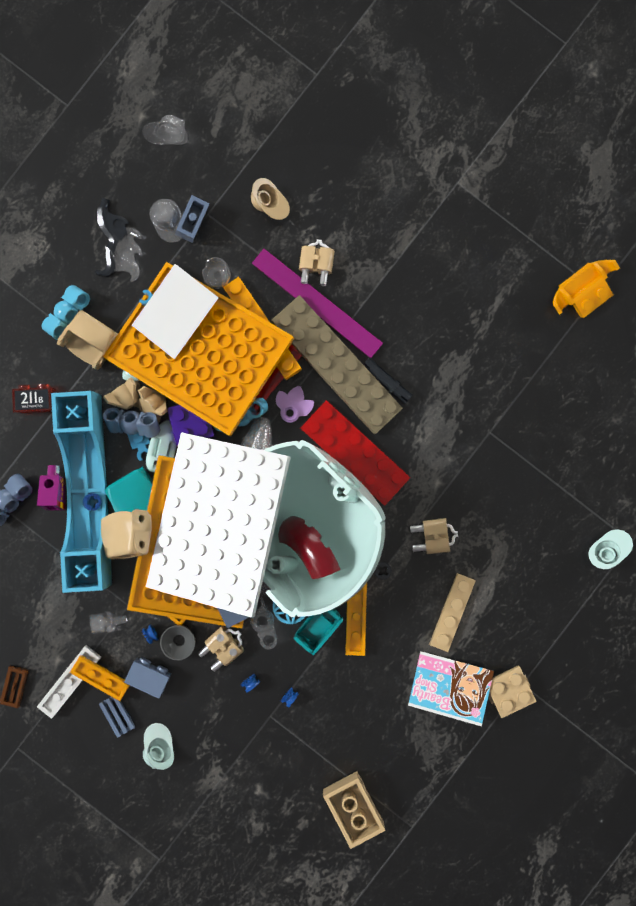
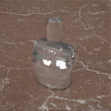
[90,611,127,635]

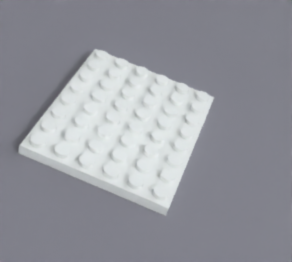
[146,433,291,617]

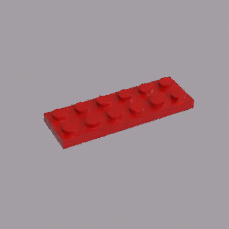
[301,400,410,506]

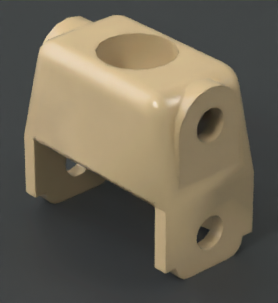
[57,310,118,370]
[101,509,152,559]

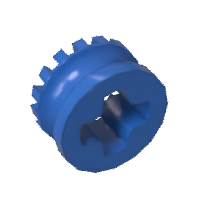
[83,493,102,511]
[142,624,159,644]
[241,674,260,693]
[281,687,299,707]

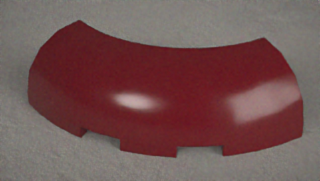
[278,516,341,579]

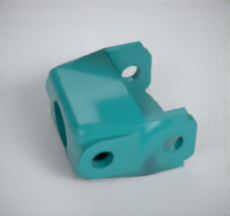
[104,466,153,517]
[294,609,343,655]

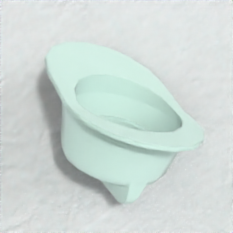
[589,529,633,569]
[143,723,174,770]

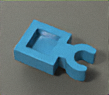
[127,433,150,461]

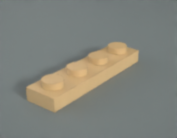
[429,573,476,652]

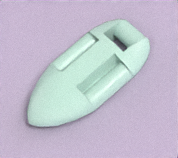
[146,420,177,473]

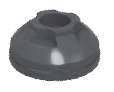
[160,625,196,660]

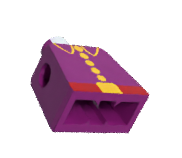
[37,465,66,511]

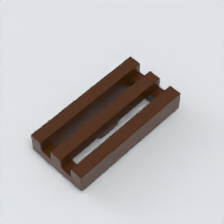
[0,665,29,708]

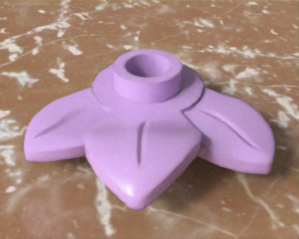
[276,386,314,423]

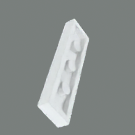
[37,645,101,719]

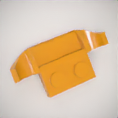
[553,260,620,318]

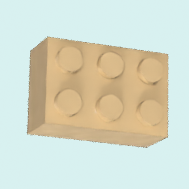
[323,771,385,849]

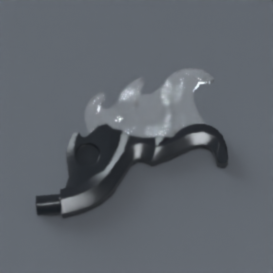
[95,198,142,282]

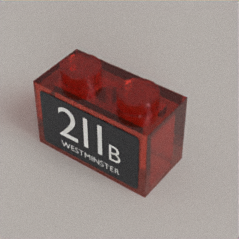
[12,384,56,413]

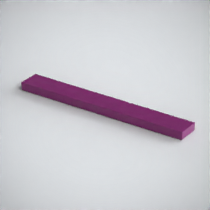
[252,249,383,358]

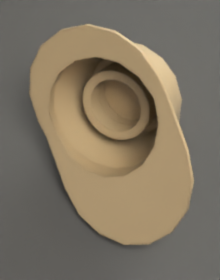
[251,178,290,220]

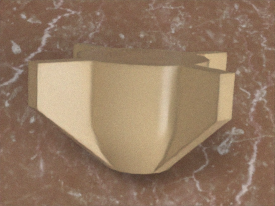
[103,377,141,410]
[134,386,167,423]

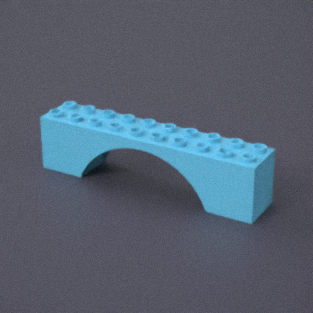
[51,391,112,593]

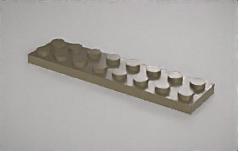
[271,295,403,434]

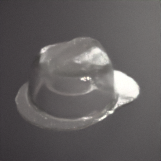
[142,115,188,145]
[149,199,183,243]

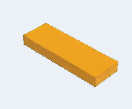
[69,655,130,701]

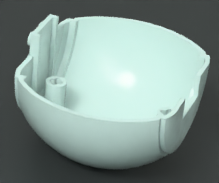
[263,440,386,617]

